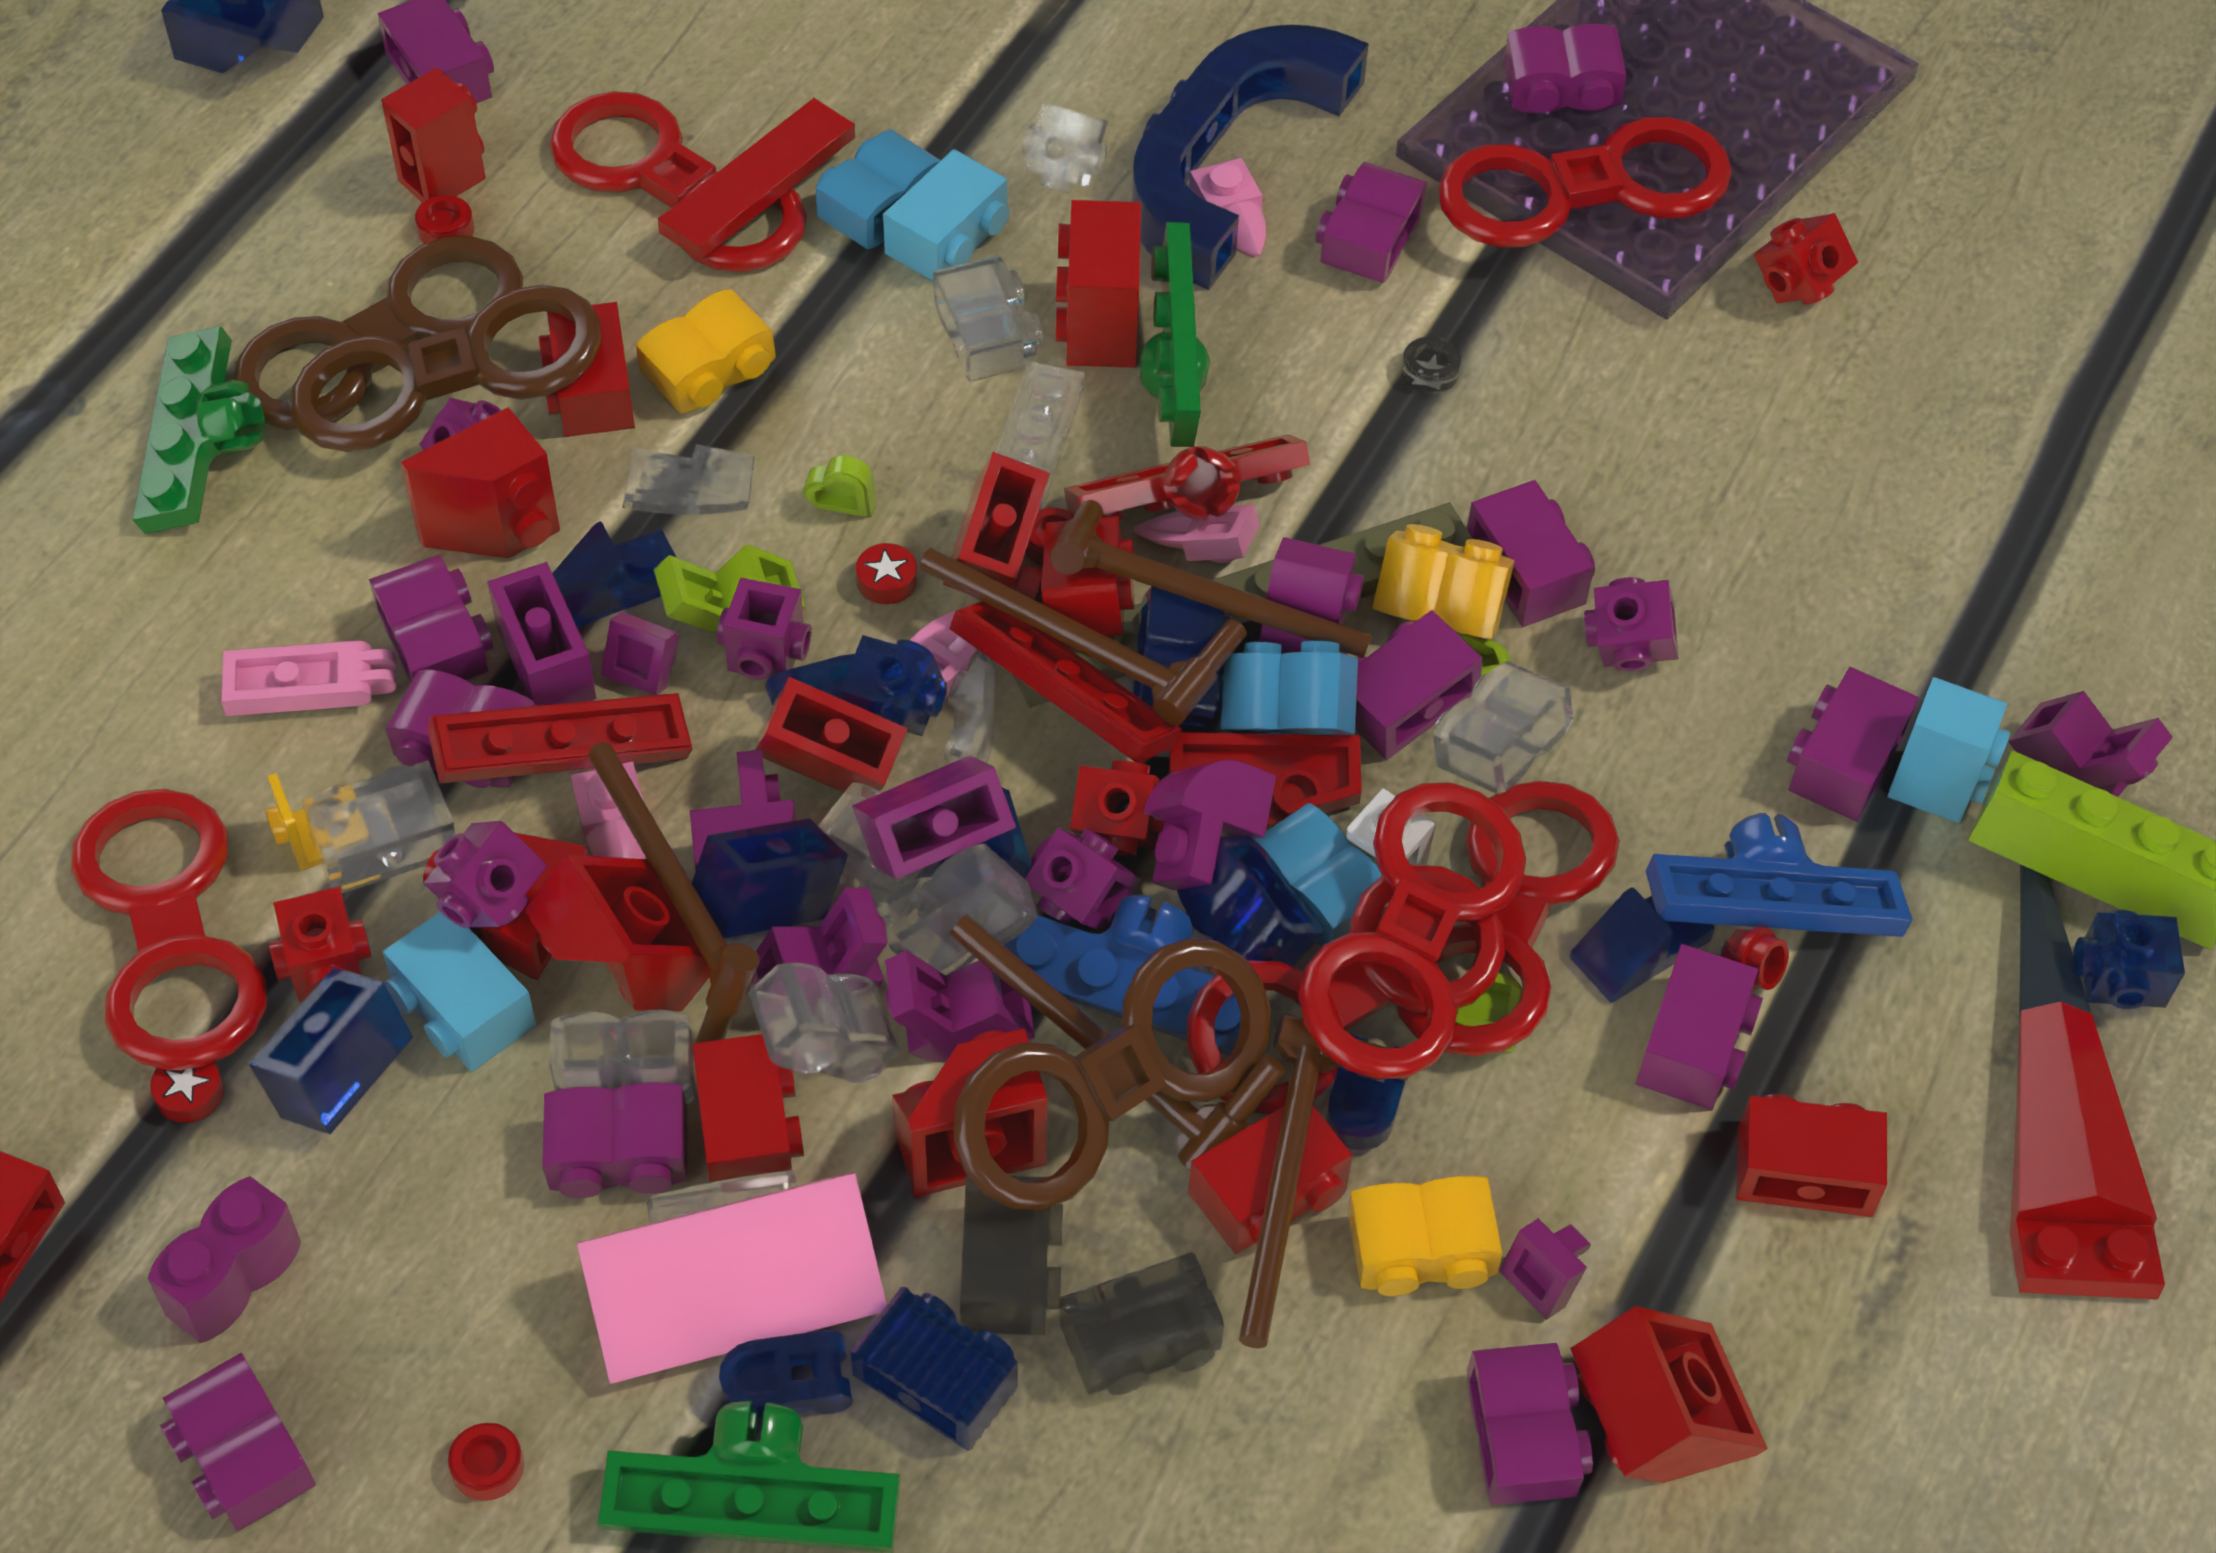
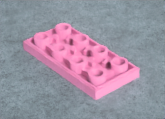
[576,1172,888,1384]

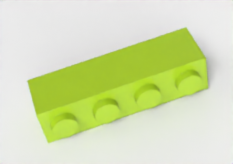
[1968,750,2216,950]

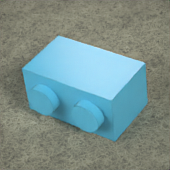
[883,149,1009,284]
[1887,677,2011,824]
[383,912,537,1072]

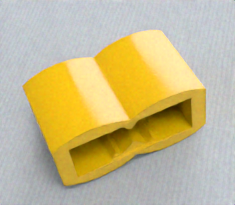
[636,289,776,414]
[1372,524,1515,639]
[1348,1176,1502,1296]

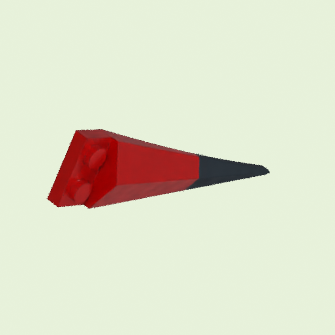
[2010,864,2165,1300]

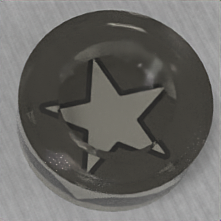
[1401,336,1461,394]

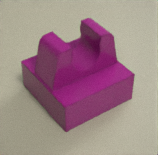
[600,612,679,695]
[1499,1218,1591,1320]

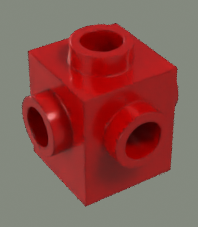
[1753,213,1859,305]
[1070,760,1164,857]
[269,886,372,1003]

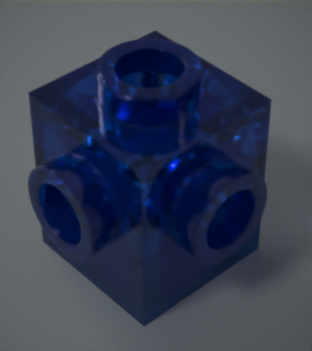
[840,635,947,736]
[2073,910,2185,1009]

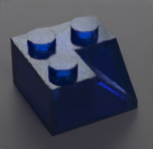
[161,0,324,74]

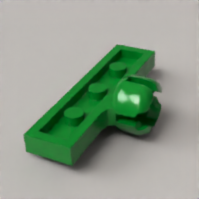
[1139,222,1210,447]
[132,325,266,534]
[598,1401,901,1553]

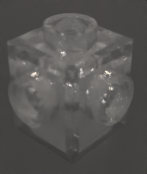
[1022,103,1108,193]

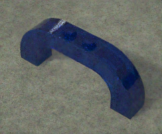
[1132,25,1369,290]

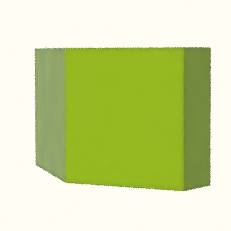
[654,544,806,634]

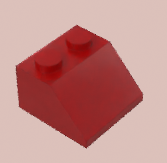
[401,407,560,558]
[1570,1306,1768,1483]

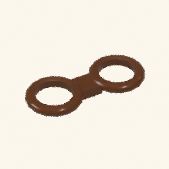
[233,236,524,430]
[290,284,601,452]
[953,938,1271,1211]

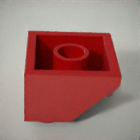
[1055,200,1141,368]
[524,854,711,1011]
[892,1028,1048,1198]

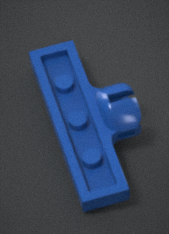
[1645,813,1913,937]
[1004,895,1241,1056]

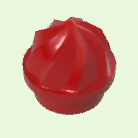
[1720,926,1789,991]

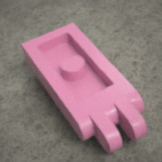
[221,641,397,716]

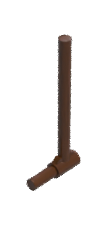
[1050,500,1371,658]
[920,548,1247,726]
[588,742,760,1043]
[949,914,1286,1171]
[1239,1013,1408,1349]

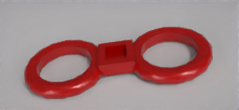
[549,91,807,273]
[1438,117,1732,248]
[1396,780,1620,1057]
[1298,782,1527,1080]
[71,789,267,1071]
[1187,864,1505,1114]

